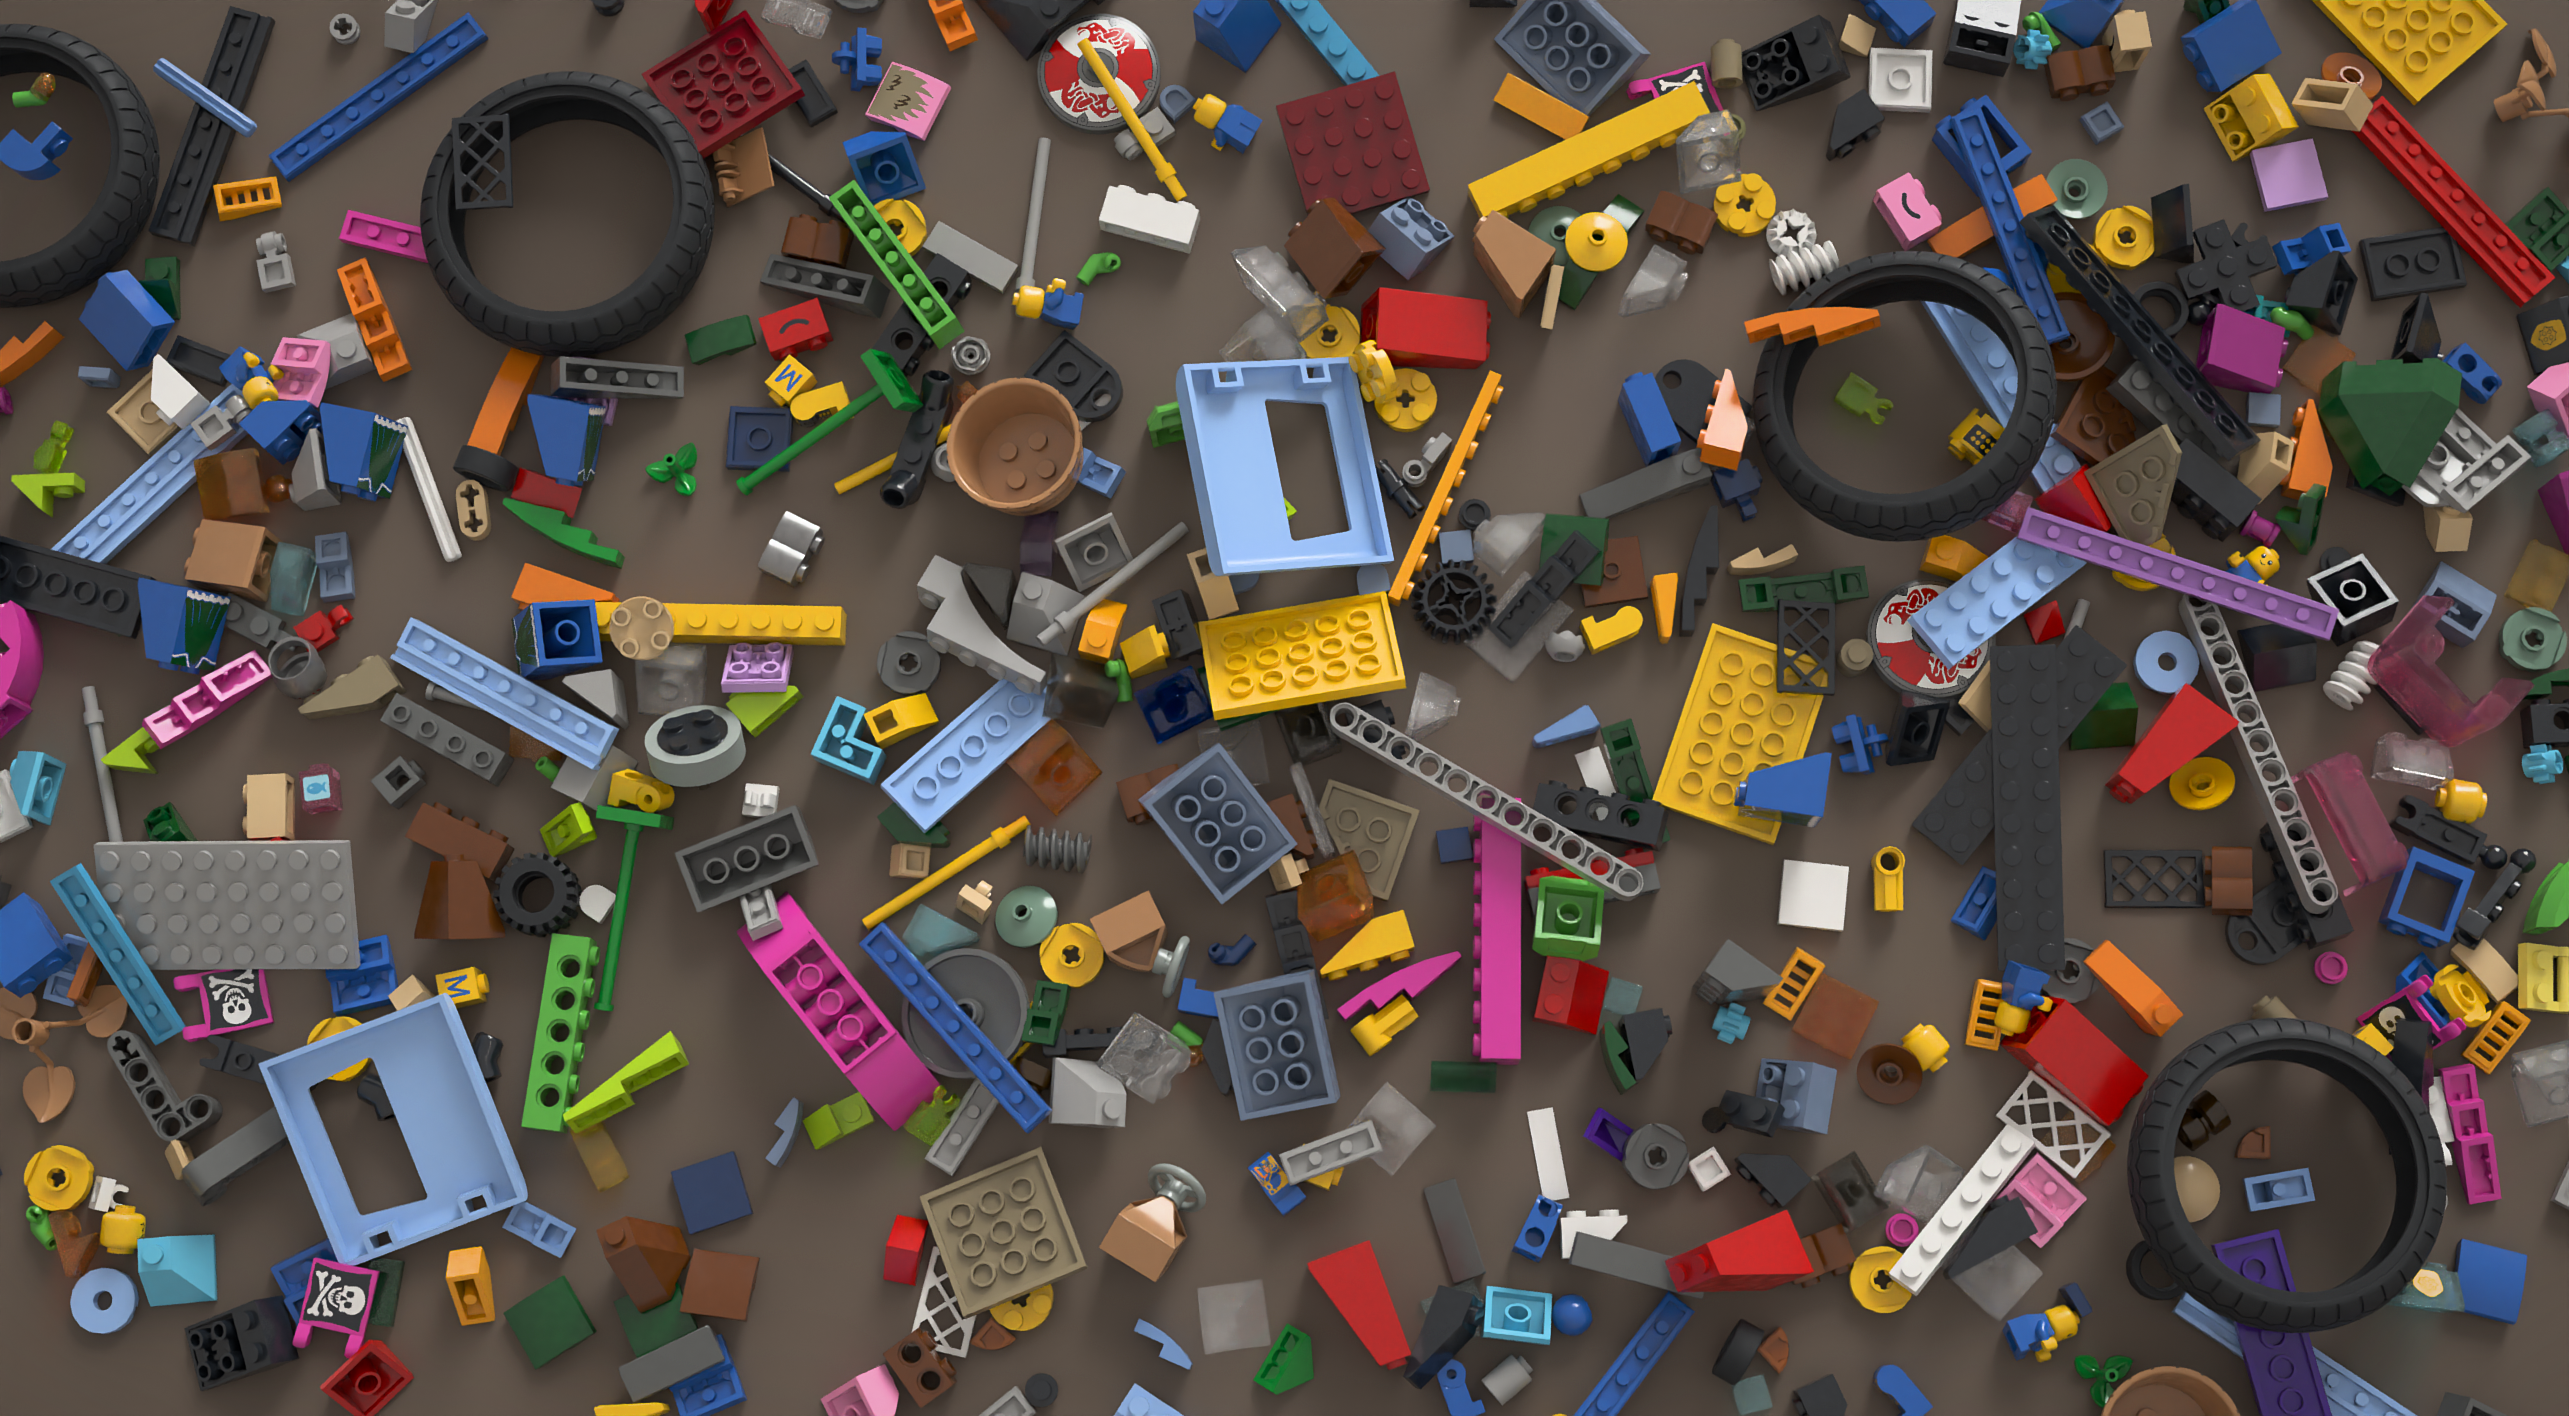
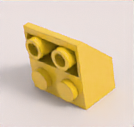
[2203,74,2299,162]

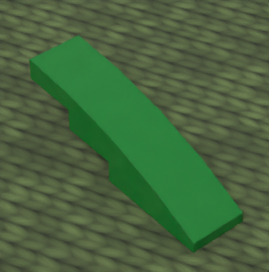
[502,498,625,569]

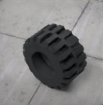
[493,852,582,937]

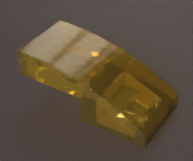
[570,1120,630,1192]

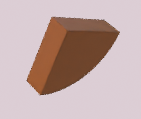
[2235,1126,2271,1160]
[970,1317,1017,1350]
[1757,1326,1789,1374]

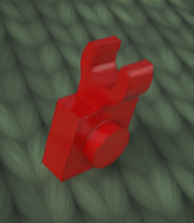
[293,605,354,653]

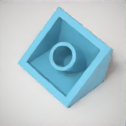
[1481,1286,1552,1345]

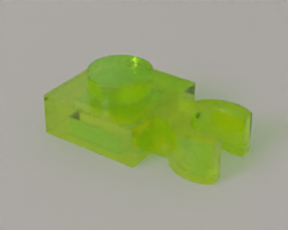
[1833,372,1894,425]
[33,420,74,474]
[903,1085,960,1146]

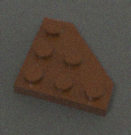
[2050,366,2136,466]

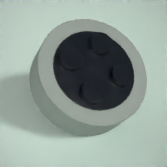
[645,705,746,790]

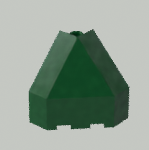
[2318,358,2462,496]

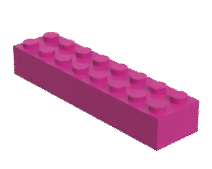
[1472,798,1521,1065]

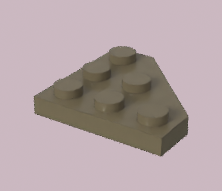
[2084,424,2182,546]
[1318,779,1420,902]

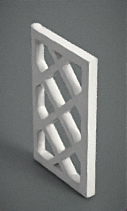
[1996,1070,2112,1179]
[908,1246,977,1358]

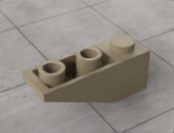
[298,655,406,720]

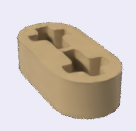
[456,480,491,541]

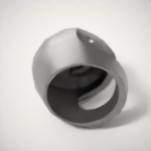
[268,636,327,699]

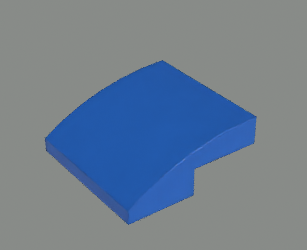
[325,935,399,1017]
[270,1238,338,1326]
[2448,1239,2527,1325]
[669,1334,747,1416]

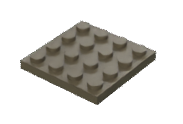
[920,1147,1088,1319]

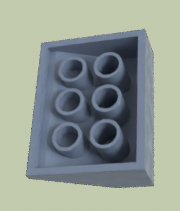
[1494,0,1651,116]
[1138,742,1297,904]
[1214,969,1341,1121]

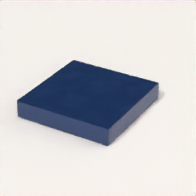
[726,406,794,472]
[671,1151,754,1235]

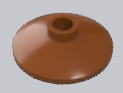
[2321,52,2382,100]

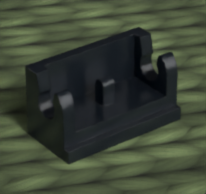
[1152,589,1203,661]

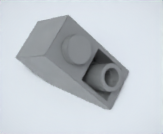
[384,0,438,53]

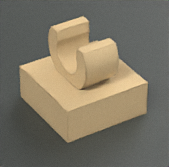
[1268,853,1309,891]
[956,880,993,924]

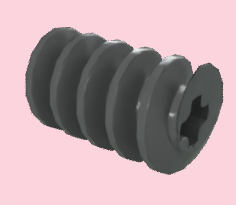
[1023,825,1092,874]

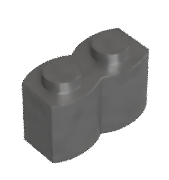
[757,511,825,587]

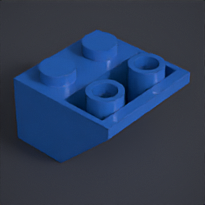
[239,400,323,465]

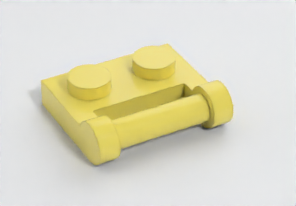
[2518,943,2569,1014]

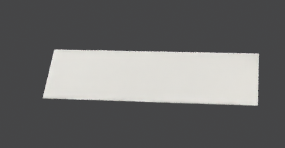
[1575,746,1629,827]
[1527,1107,1569,1201]

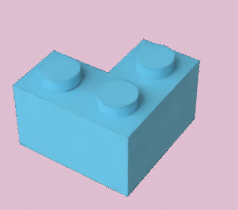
[811,696,887,785]

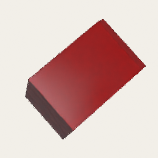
[883,1215,929,1286]

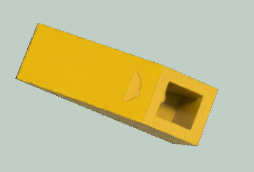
[1320,910,1415,981]

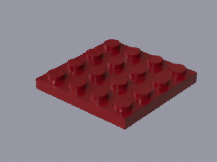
[641,10,805,158]
[1276,71,1430,216]

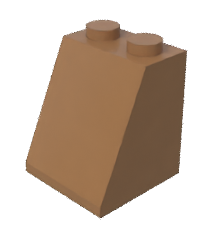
[1472,210,1556,318]
[184,519,284,602]

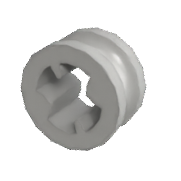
[329,13,361,45]

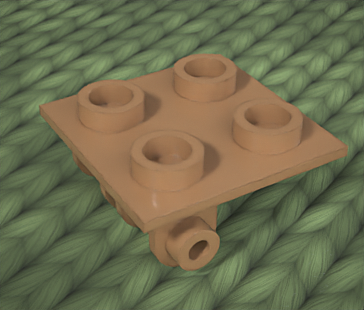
[713,127,774,207]

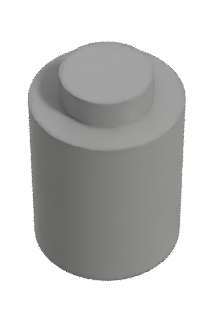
[1481,1354,1533,1406]

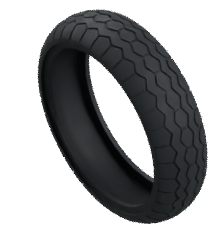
[0,24,160,308]
[420,71,715,357]
[1753,251,2057,542]
[2127,1018,2447,1333]

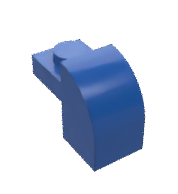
[0,121,73,180]
[2272,223,2352,275]

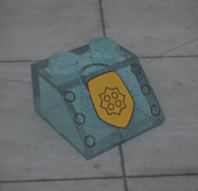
[2386,1262,2465,1313]

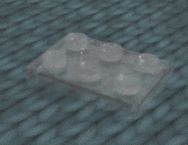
[1940,1215,2043,1322]

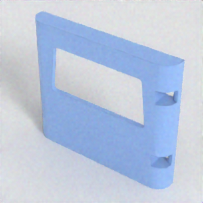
[1176,357,1394,576]
[258,993,528,1266]

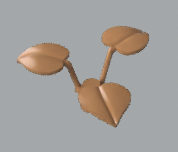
[2494,28,2569,122]
[0,985,129,1123]

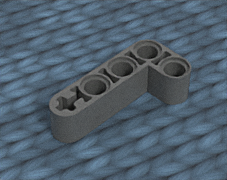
[107,1030,223,1142]
[182,1107,290,1207]

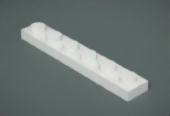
[1889,1124,2035,1296]

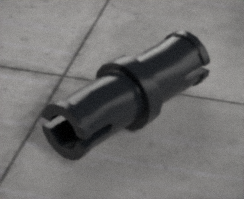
[1375,459,1425,519]

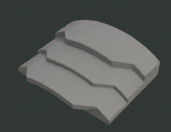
[2402,390,2531,514]

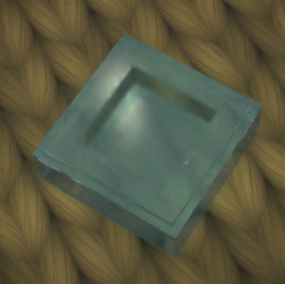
[1602,977,1643,1016]
[1731,1374,1773,1416]

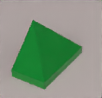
[1253,1323,1314,1395]

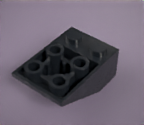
[1943,0,2021,77]
[1742,15,1851,111]
[185,1295,299,1391]

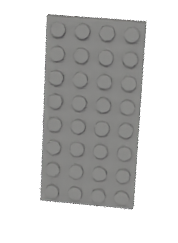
[94,840,360,970]

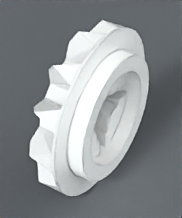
[1766,209,1817,258]

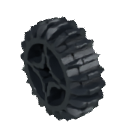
[1411,559,1497,645]

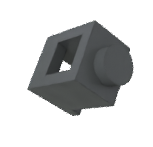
[371,756,427,810]

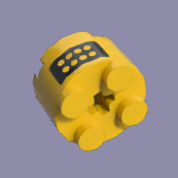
[1947,408,2005,465]

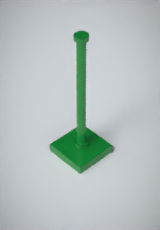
[736,349,924,496]
[594,805,674,1011]

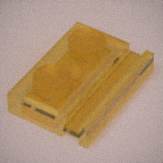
[2504,538,2569,612]

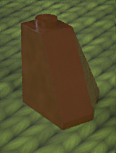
[414,854,505,939]
[596,1216,691,1313]

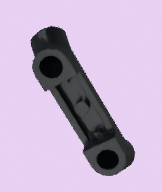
[880,370,954,509]
[357,1032,504,1121]

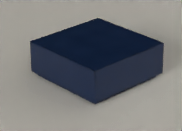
[1436,826,1473,864]
[2059,1282,2093,1318]

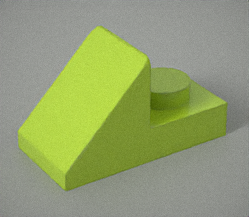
[11,473,85,517]
[101,727,159,774]
[539,802,597,857]
[802,1092,875,1150]

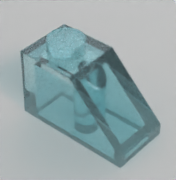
[270,542,317,617]
[902,904,980,957]

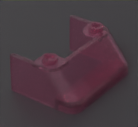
[2368,595,2535,747]
[2291,751,2409,897]

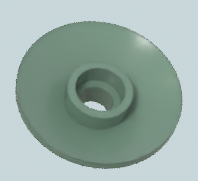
[2046,159,2108,219]
[1528,206,1581,266]
[995,886,1058,948]

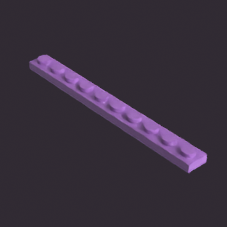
[2016,507,2340,641]

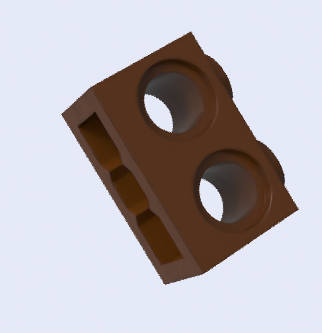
[883,1327,957,1408]

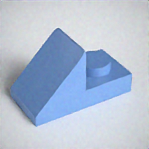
[2242,1168,2315,1212]

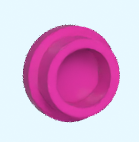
[2314,952,2348,985]
[1885,1213,1919,1247]

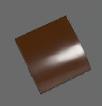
[680,1249,760,1322]

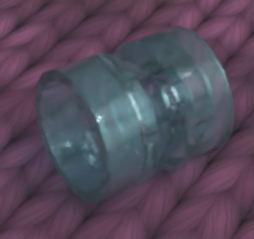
[2512,409,2569,468]

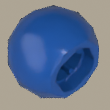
[1551,1293,1593,1336]

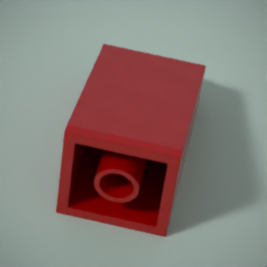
[1360,287,1491,369]
[2105,683,2239,804]
[1999,995,2149,1126]
[1664,1210,1814,1292]
[1307,1240,1411,1370]

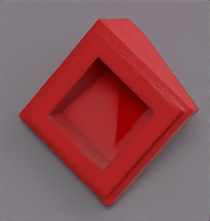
[2023,600,2066,645]

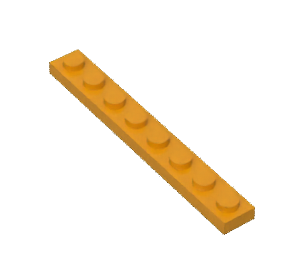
[1388,370,1504,607]

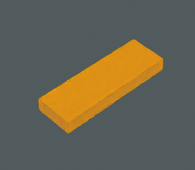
[1493,73,1590,140]

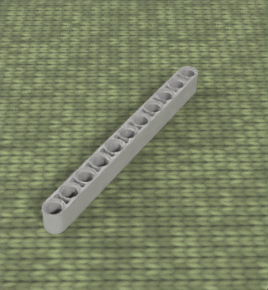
[2178,594,2338,914]
[1330,702,1644,901]

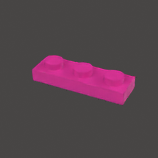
[339,210,428,263]

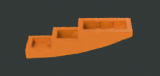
[927,0,978,51]
[1927,174,2058,259]
[337,257,412,382]
[1744,307,1881,347]
[0,321,65,387]
[467,347,544,456]

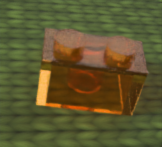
[193,448,269,521]
[1006,719,1103,816]
[1297,850,1374,942]

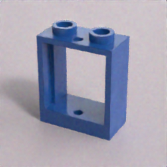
[1932,95,2032,197]
[2378,846,2475,948]

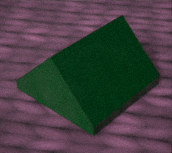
[2068,682,2138,750]

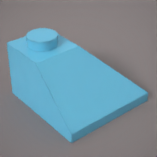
[10,751,67,825]
[137,1235,217,1307]

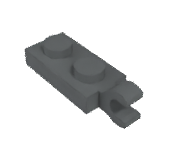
[224,592,297,652]

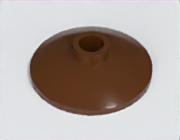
[1856,1043,1923,1105]

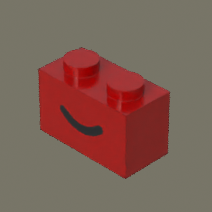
[758,298,834,361]

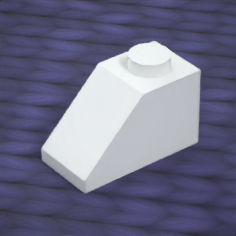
[151,354,210,430]

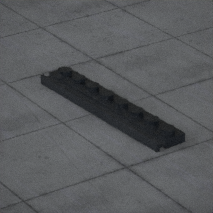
[149,6,275,247]

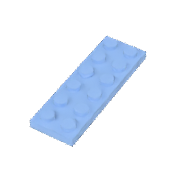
[1907,536,2086,670]
[880,679,1066,834]

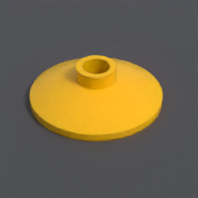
[1565,212,1628,272]
[2169,757,2235,810]

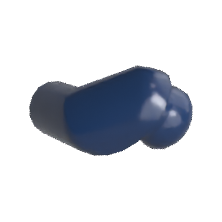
[1208,934,1257,966]

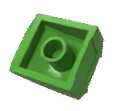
[1146,401,1185,448]
[2523,861,2569,935]
[1532,876,1604,961]

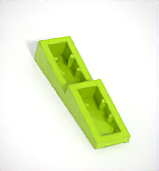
[563,1031,689,1133]

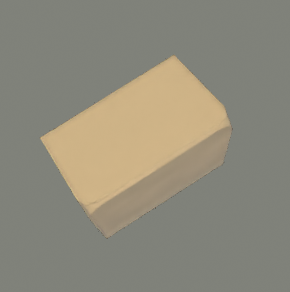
[1839,14,1876,58]
[889,843,931,879]
[165,1139,195,1180]

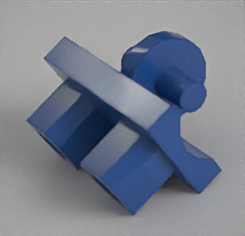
[832,27,882,92]
[1832,714,1889,775]

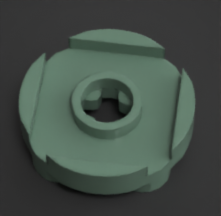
[2499,607,2567,672]

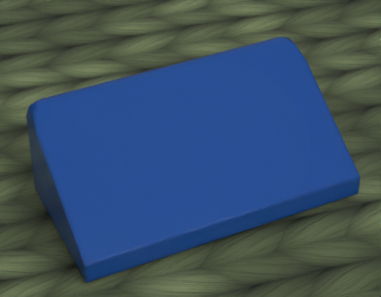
[1951,866,1997,940]

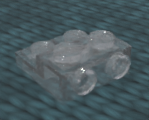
[1096,1012,1192,1104]

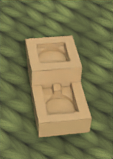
[1727,544,1798,575]
[2450,939,2518,1004]

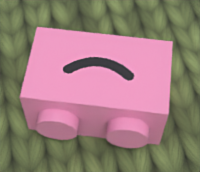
[1873,172,1942,251]

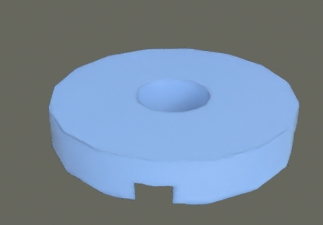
[2133,630,2199,695]
[70,1268,139,1334]

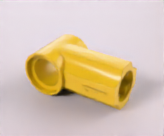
[1871,846,1905,912]
[1350,995,1419,1057]

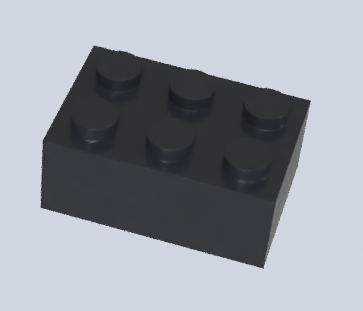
[2171,437,2262,542]

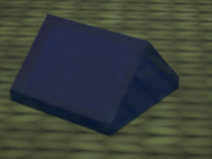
[1133,665,1214,744]

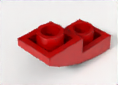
[510,467,582,518]

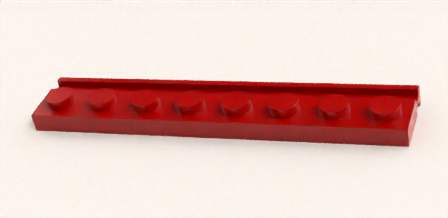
[2352,96,2556,308]

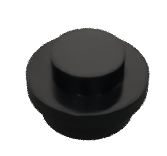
[1459,499,1491,531]
[2319,547,2352,572]
[1025,1373,1058,1407]

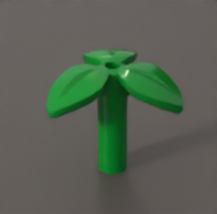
[645,442,697,496]
[2074,1355,2133,1409]

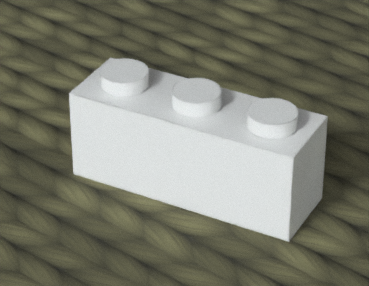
[1099,185,1200,254]

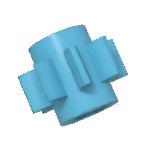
[2013,29,2052,70]
[2522,743,2563,784]
[1712,1002,1751,1044]

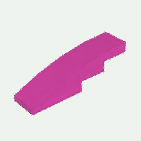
[142,650,272,749]
[1337,951,1462,1023]
[2438,1063,2502,1205]

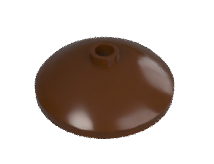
[2049,292,2115,382]

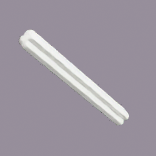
[396,417,462,562]

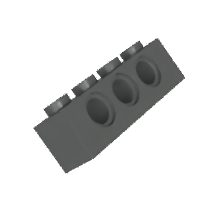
[380,693,514,787]

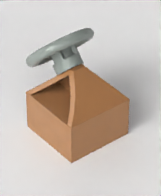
[1090,891,1190,998]
[1099,1163,1206,1282]

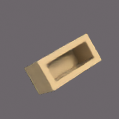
[2102,10,2152,72]
[2291,78,2373,132]
[242,773,295,841]

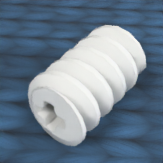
[1769,241,1840,296]
[2323,640,2394,711]

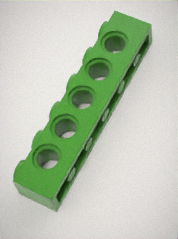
[829,180,965,349]
[521,933,600,1134]

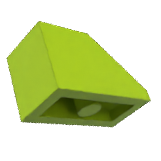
[726,686,804,738]

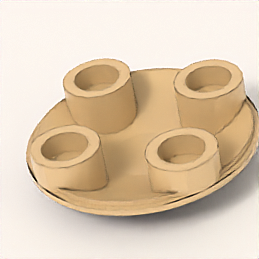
[609,596,674,660]
[2174,1156,2220,1222]

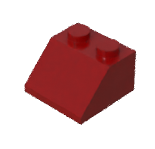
[1532,956,1609,1035]

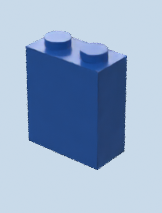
[2180,0,2282,92]
[79,270,175,371]
[1618,372,1681,467]
[0,892,73,998]

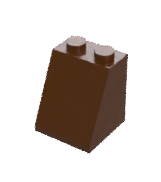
[1284,198,1386,299]

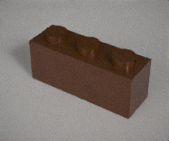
[405,802,515,882]

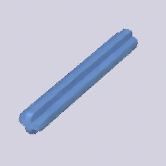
[153,58,257,137]

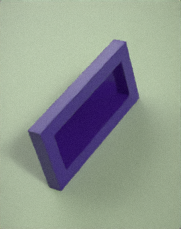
[1583,1107,1634,1162]

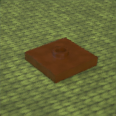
[1581,535,1648,608]

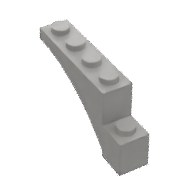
[917,555,1046,696]

